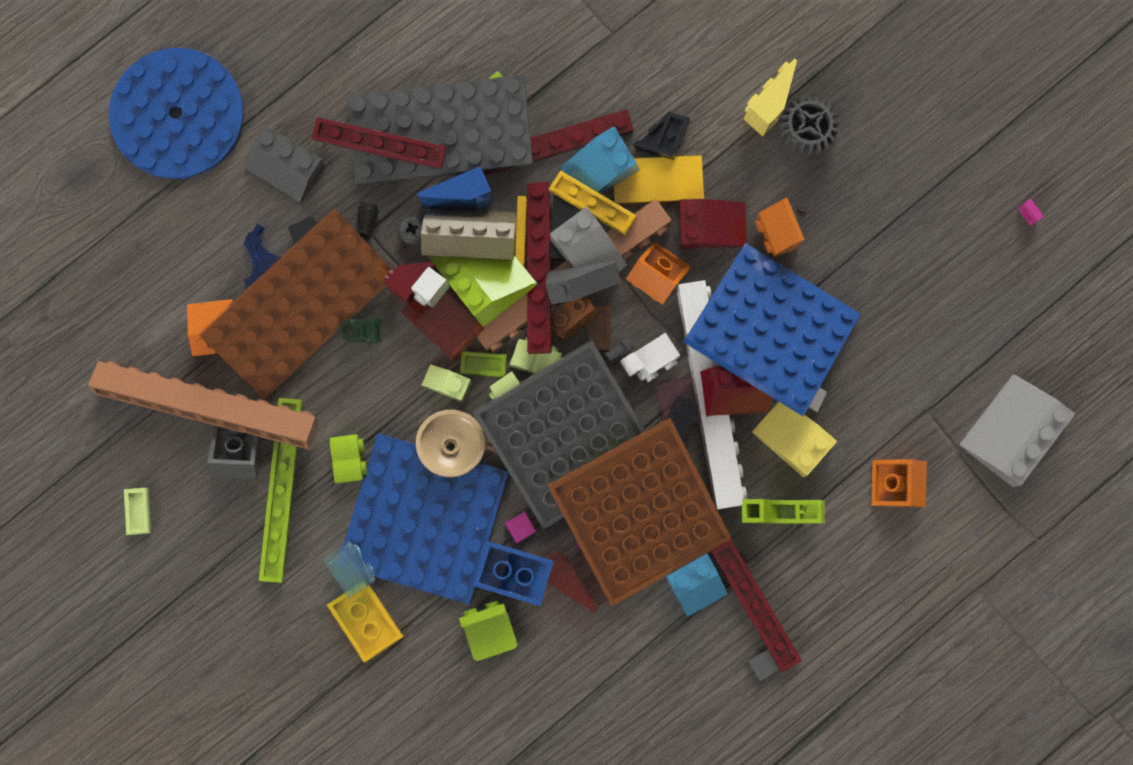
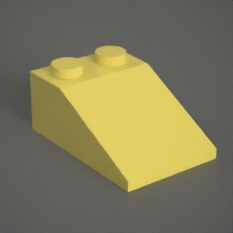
[752,402,837,477]

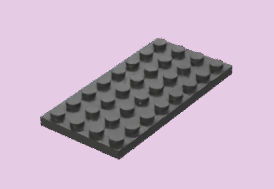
[348,74,533,186]

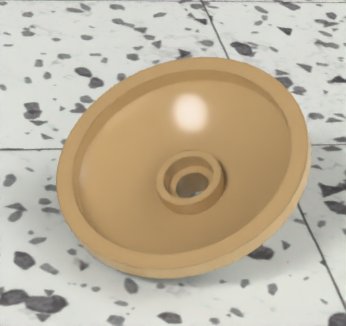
[416,410,485,477]

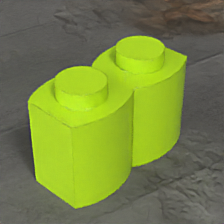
[330,434,368,484]

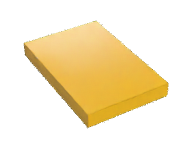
[327,579,404,663]

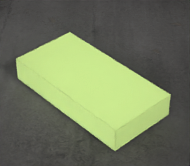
[124,487,151,535]

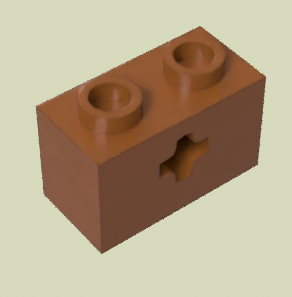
[551,296,600,341]

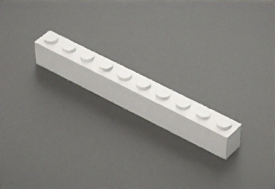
[676,280,747,510]

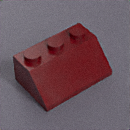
[700,366,773,417]

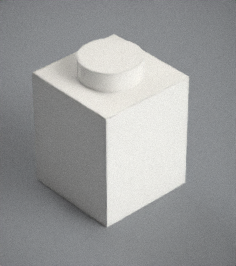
[411,267,450,308]

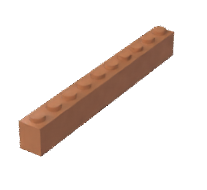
[471,199,672,352]
[88,361,318,450]

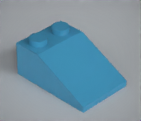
[560,126,640,194]

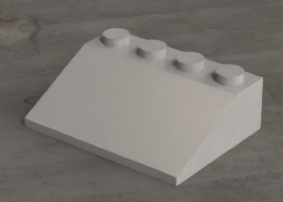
[959,374,1075,487]

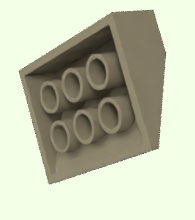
[421,208,517,260]

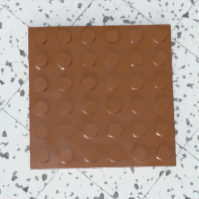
[547,418,732,606]

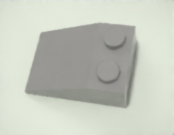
[550,207,627,272]

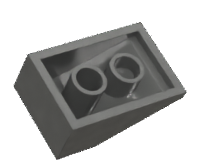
[207,425,262,479]

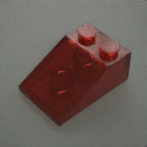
[401,292,484,361]

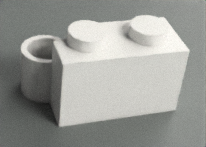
[620,333,680,382]

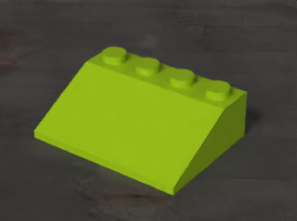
[428,256,538,327]

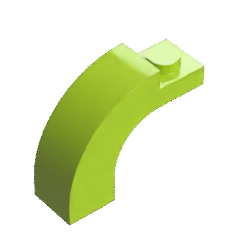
[742,499,825,524]

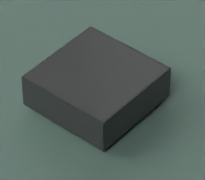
[748,649,780,681]

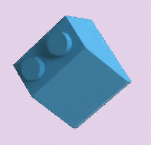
[665,554,727,617]

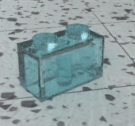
[323,541,376,598]

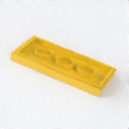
[614,155,704,205]

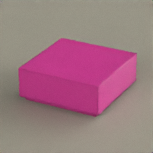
[1018,199,1044,226]
[505,512,536,543]

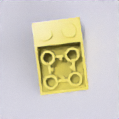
[744,58,797,137]

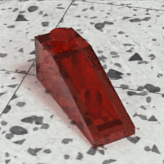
[547,551,597,613]

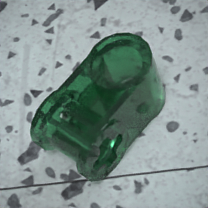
[338,318,382,344]

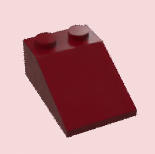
[678,199,747,249]

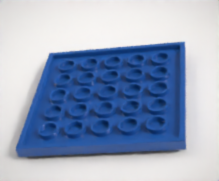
[683,243,861,416]
[337,433,509,604]

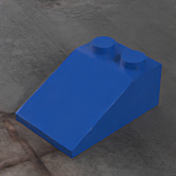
[417,166,493,210]
[473,541,554,606]

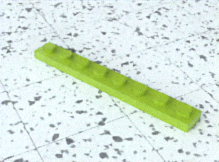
[259,398,303,583]

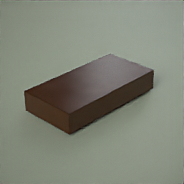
[587,305,611,352]

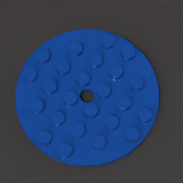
[109,48,244,180]

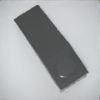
[546,260,621,304]

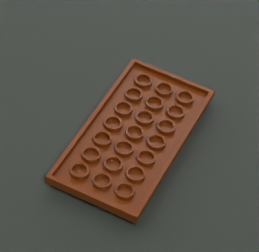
[199,208,391,399]

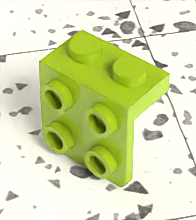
[459,601,517,661]

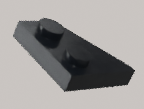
[633,112,691,160]

